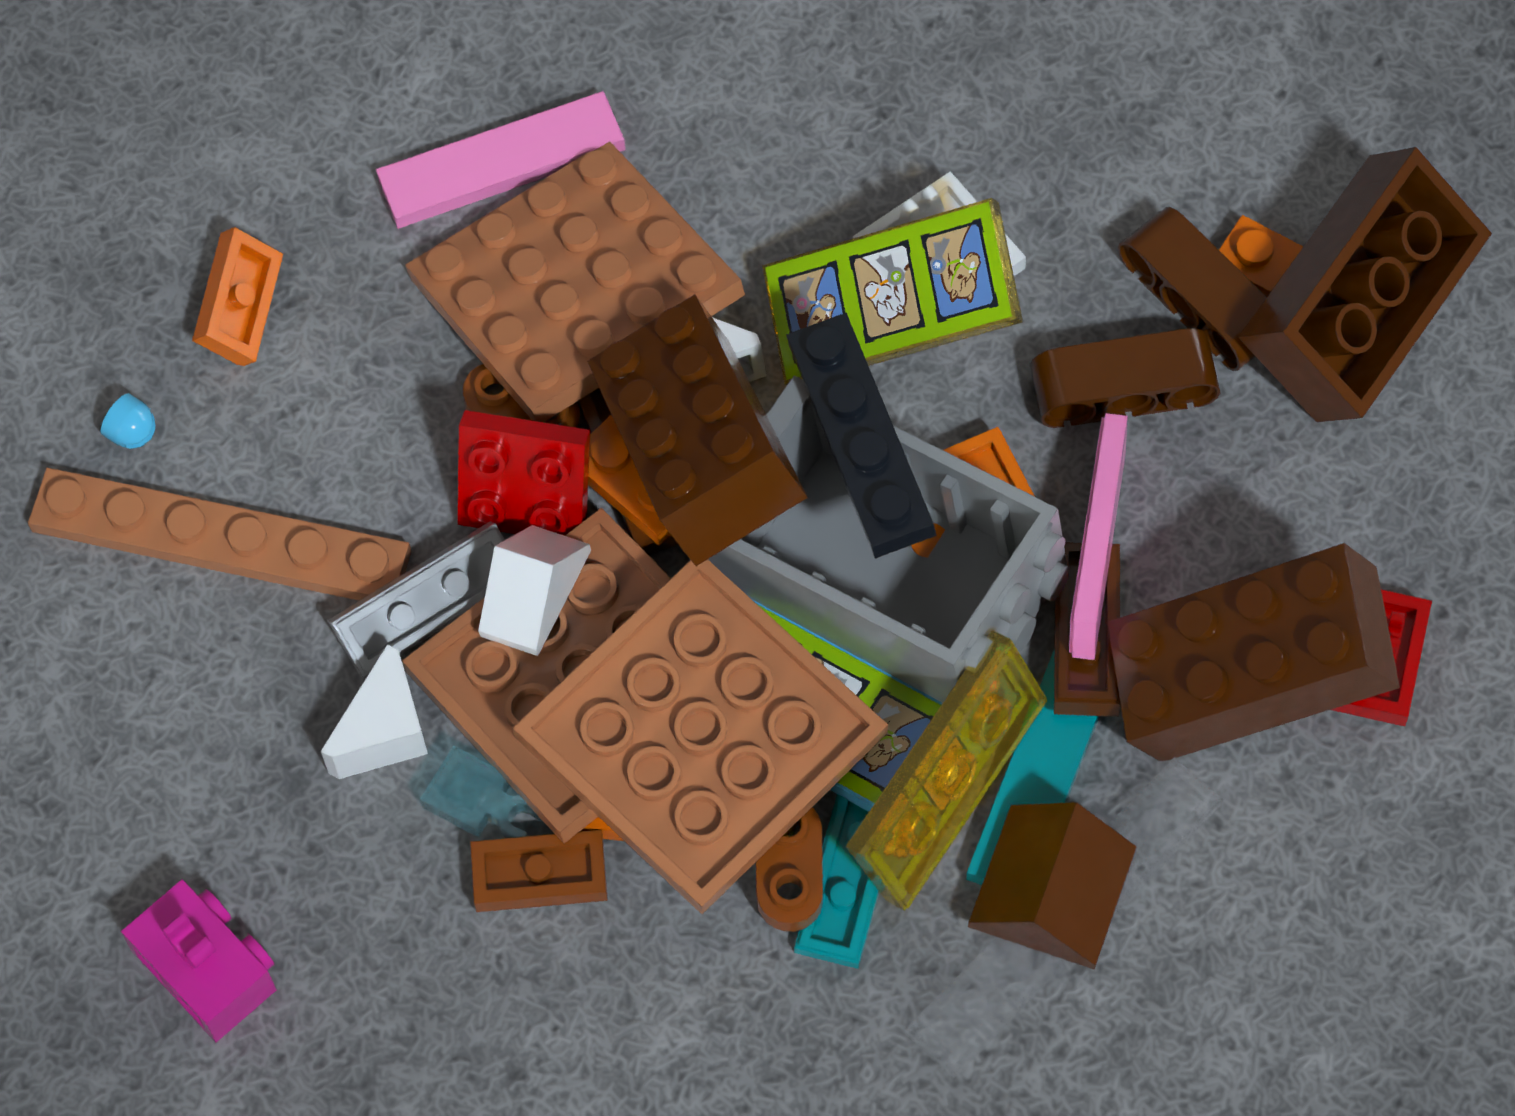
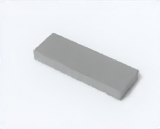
[327,522,504,677]

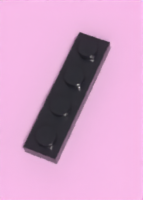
[786,313,937,559]

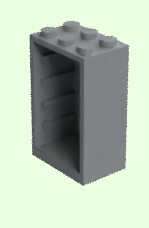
[708,376,1070,703]

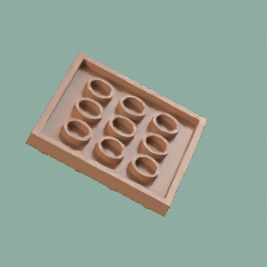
[405,141,745,422]
[402,507,671,844]
[513,559,888,914]

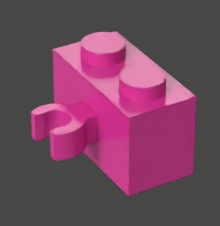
[121,879,276,1043]

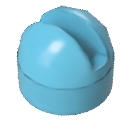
[101,393,156,449]

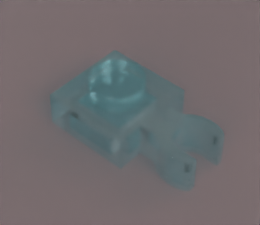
[420,745,541,838]

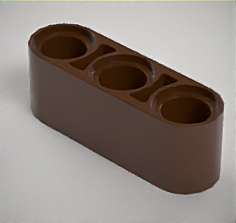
[1118,207,1267,371]
[1030,329,1221,428]

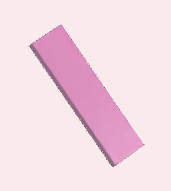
[376,91,626,229]
[1069,413,1128,660]

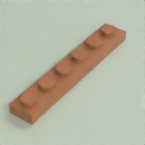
[28,468,411,601]

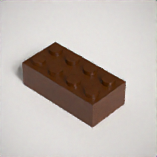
[1238,147,1492,422]
[587,294,808,566]
[1108,543,1400,761]

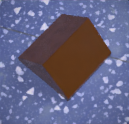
[968,802,1137,970]

